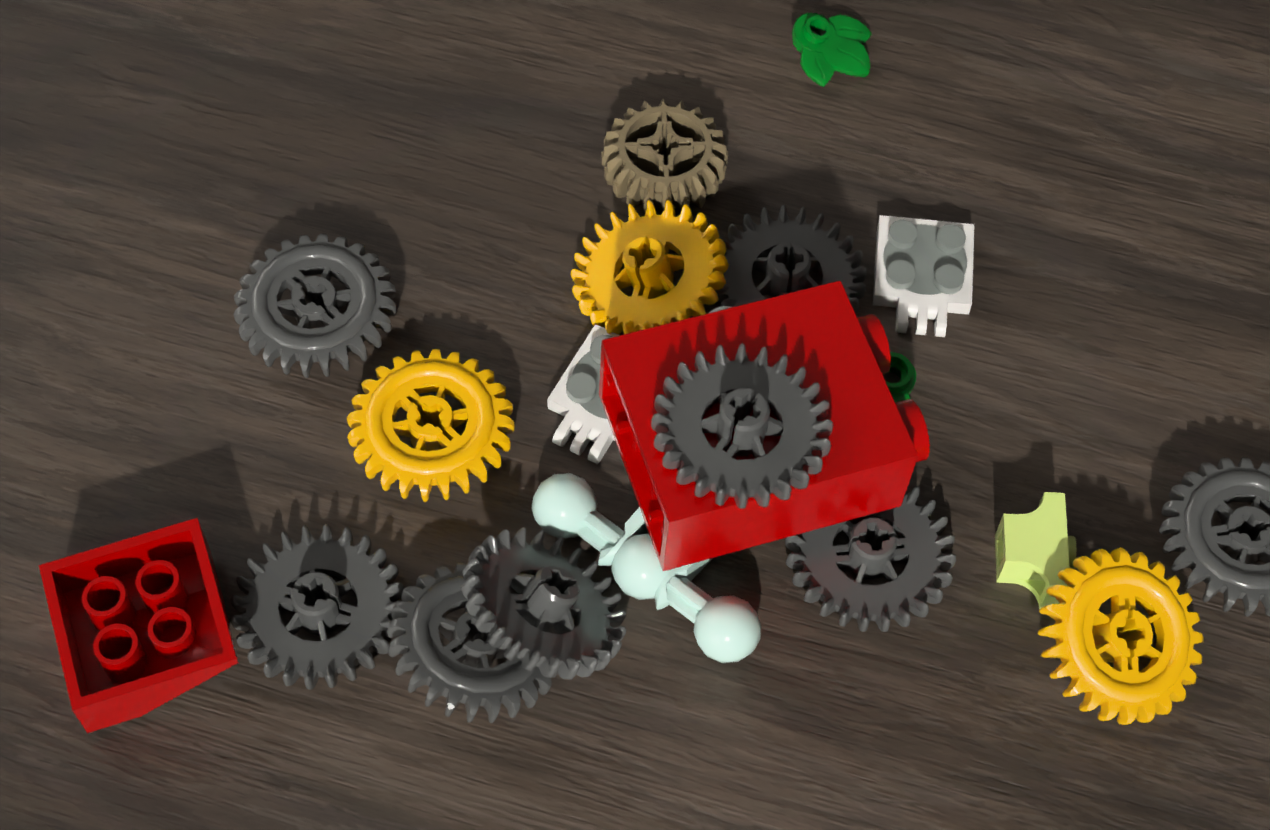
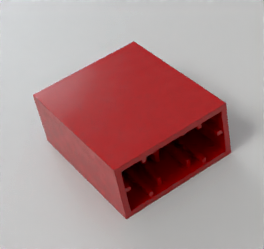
[599,280,930,571]

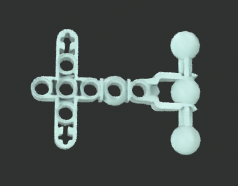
[532,306,762,663]

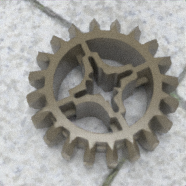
[601,98,728,213]

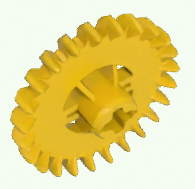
[571,200,729,335]
[347,349,515,502]
[1037,547,1204,725]

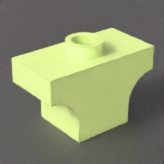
[995,492,1076,608]

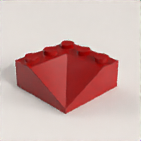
[39,517,238,733]

